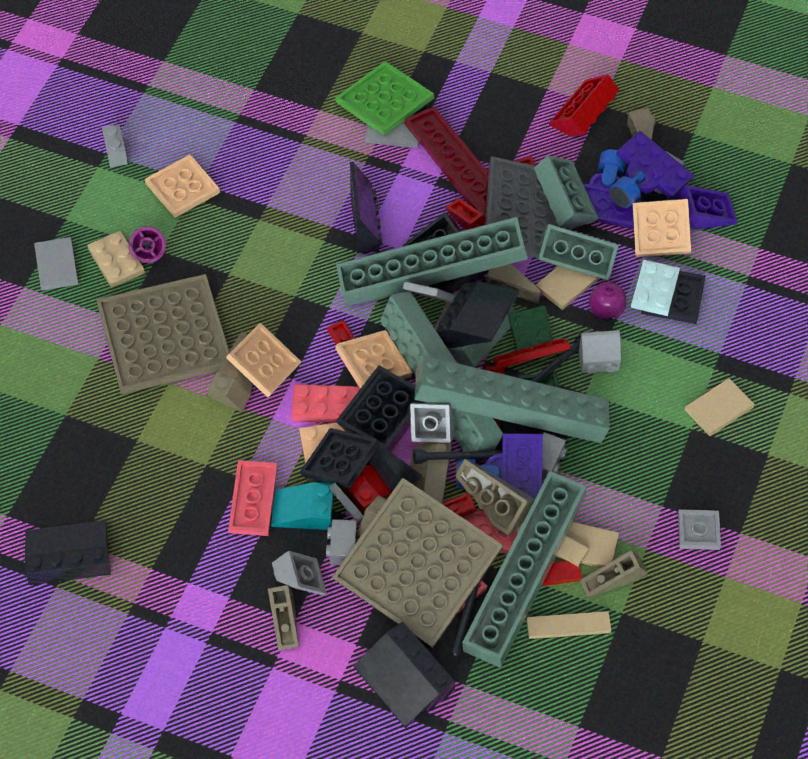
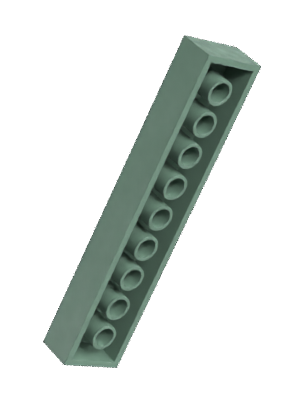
[336,217,528,306]
[380,291,503,462]
[415,355,610,443]
[462,471,587,668]

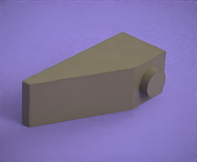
[627,108,656,140]
[487,264,541,304]
[580,550,648,598]
[268,585,299,650]

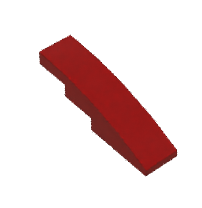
[446,198,486,230]

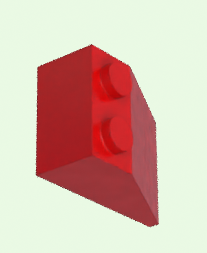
[341,464,393,516]

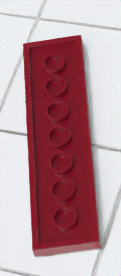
[404,106,489,221]

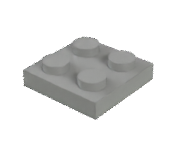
[678,510,721,550]

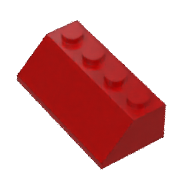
[549,74,619,137]

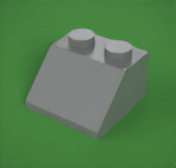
[578,330,621,374]
[410,403,455,443]
[272,551,327,596]

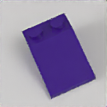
[674,185,738,229]

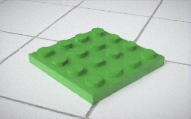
[335,61,434,136]

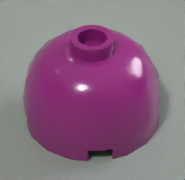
[129,226,166,263]
[589,282,626,319]

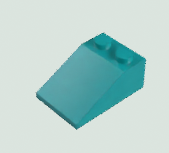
[271,482,334,530]

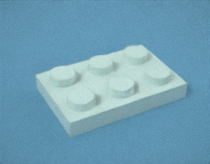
[631,260,680,316]

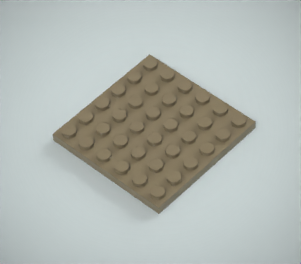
[97,274,229,394]
[332,478,503,648]

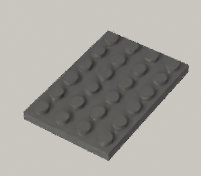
[485,156,558,258]

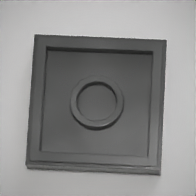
[330,483,363,525]

